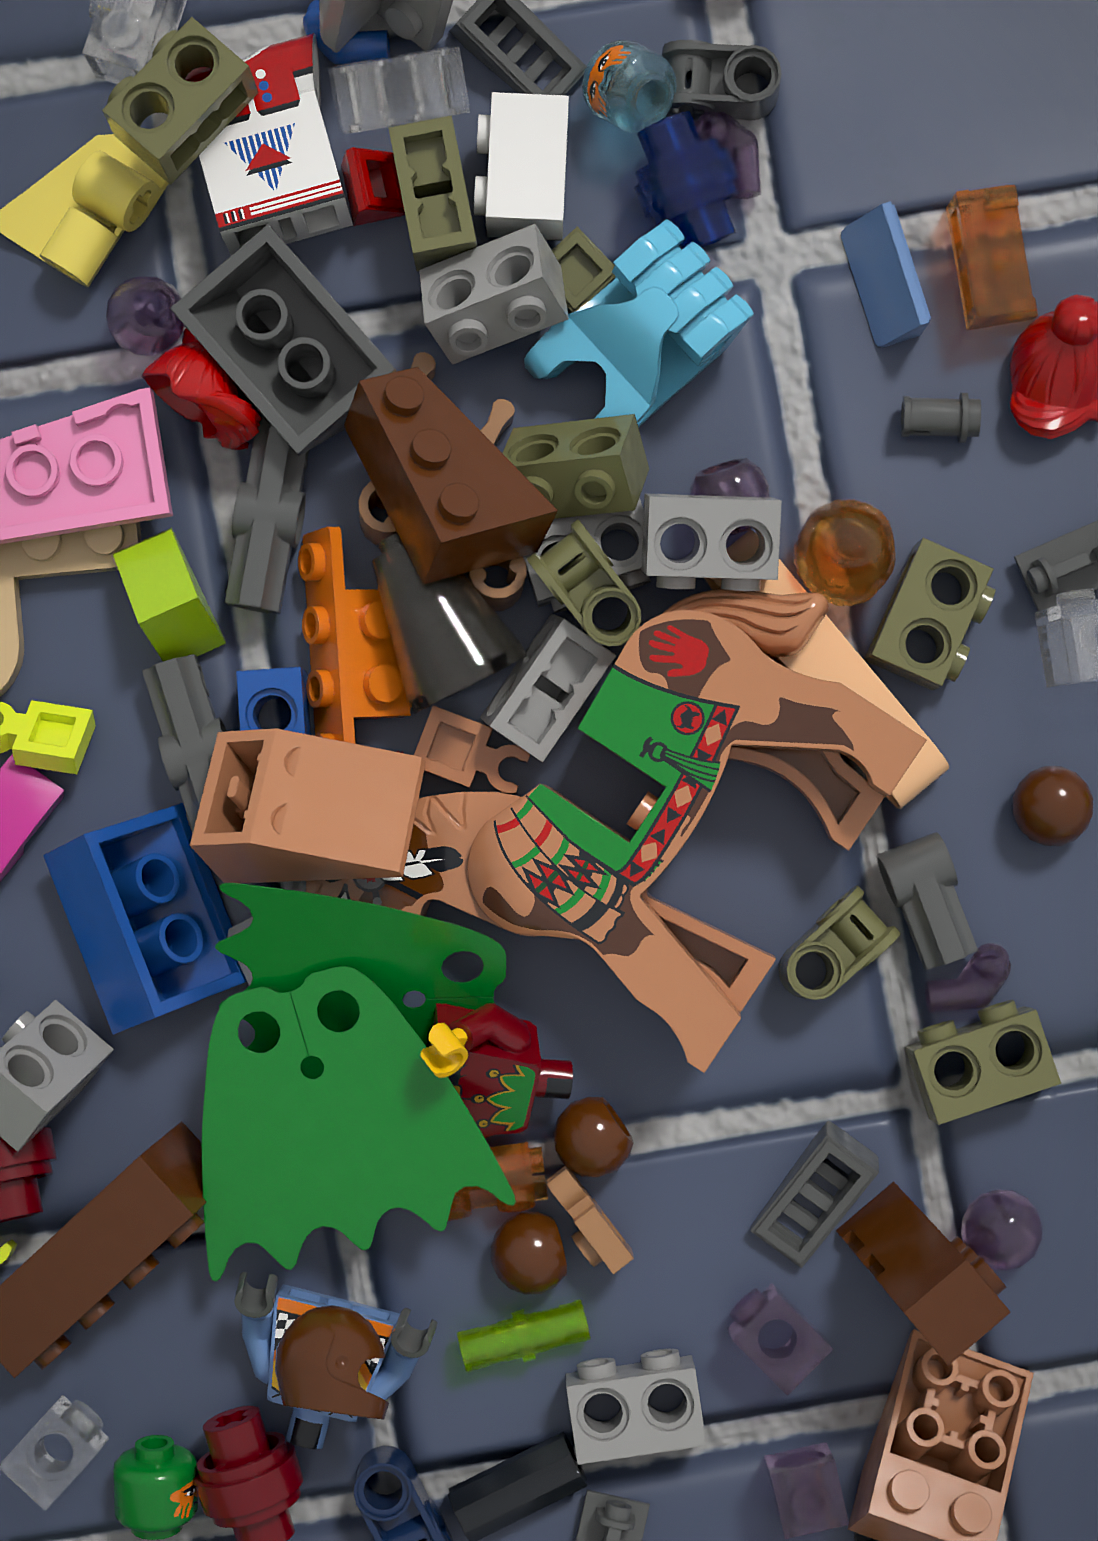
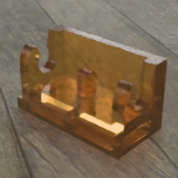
[946,185,1038,331]

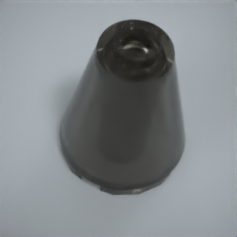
[371,533,527,714]

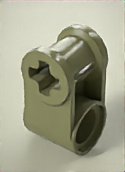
[527,519,641,646]
[778,885,901,1000]

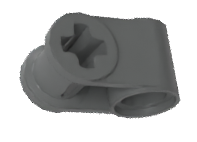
[658,40,782,121]

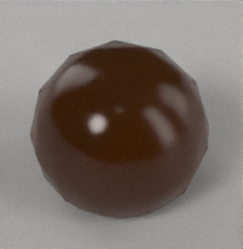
[1013,766,1093,846]
[553,1097,634,1177]
[491,1212,567,1295]

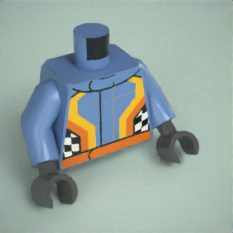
[234,1272,437,1449]

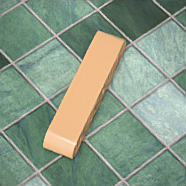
[704,530,949,810]

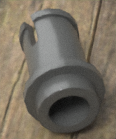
[901,392,981,443]

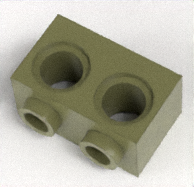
[102,17,258,185]
[388,115,477,272]
[503,414,649,519]
[864,537,996,691]
[904,1000,1062,1125]

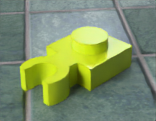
[0,700,96,775]

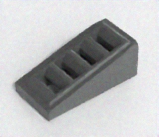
[449,0,589,95]
[750,1121,879,1268]

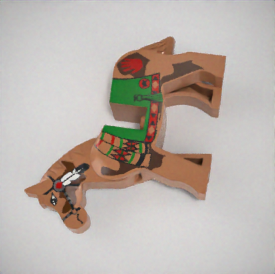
[306,589,927,1073]

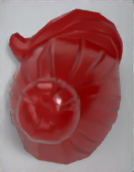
[1009,294,1098,439]
[141,328,262,450]

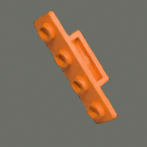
[298,526,411,744]

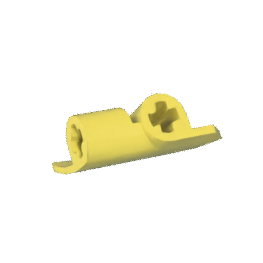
[0,134,169,287]

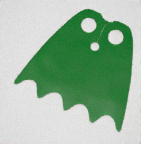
[215,883,506,1079]
[202,966,516,1282]

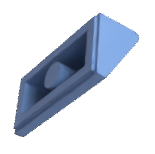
[841,201,931,348]

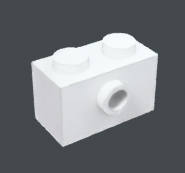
[474,92,569,241]

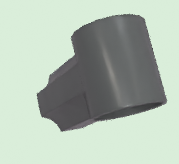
[876,832,978,970]

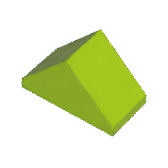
[113,527,226,662]

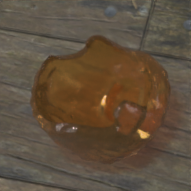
[793,499,896,607]

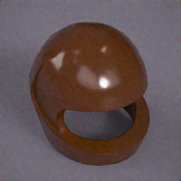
[275,1305,389,1420]

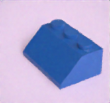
[43,803,247,1035]

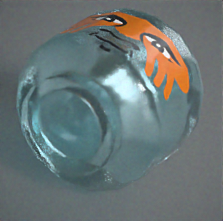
[582,40,677,133]

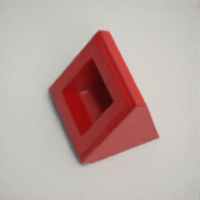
[341,147,405,226]

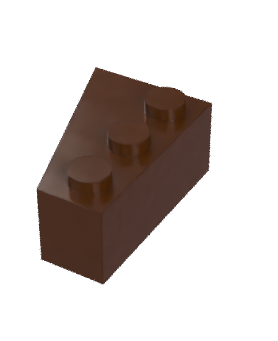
[344,367,558,585]
[836,1181,1011,1366]

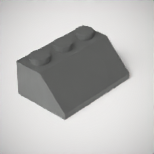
[170,224,396,456]

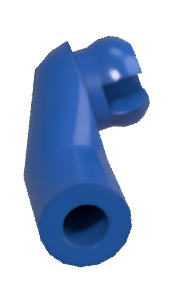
[303,0,390,65]

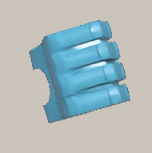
[524,219,754,428]

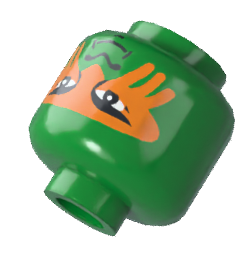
[113,1435,198,1540]

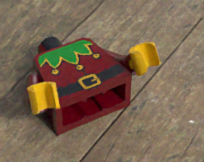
[420,1003,573,1138]

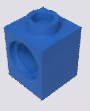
[236,667,311,735]

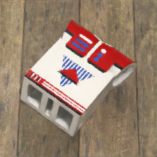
[185,33,353,255]

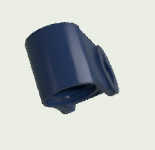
[354,1445,453,1541]

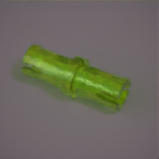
[456,1299,591,1373]

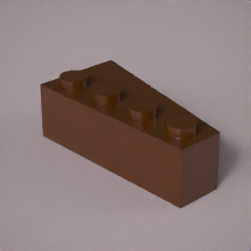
[0,1121,206,1378]

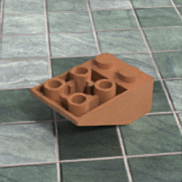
[190,728,426,883]
[848,1329,1034,1541]

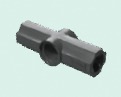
[225,416,310,614]
[142,654,227,833]

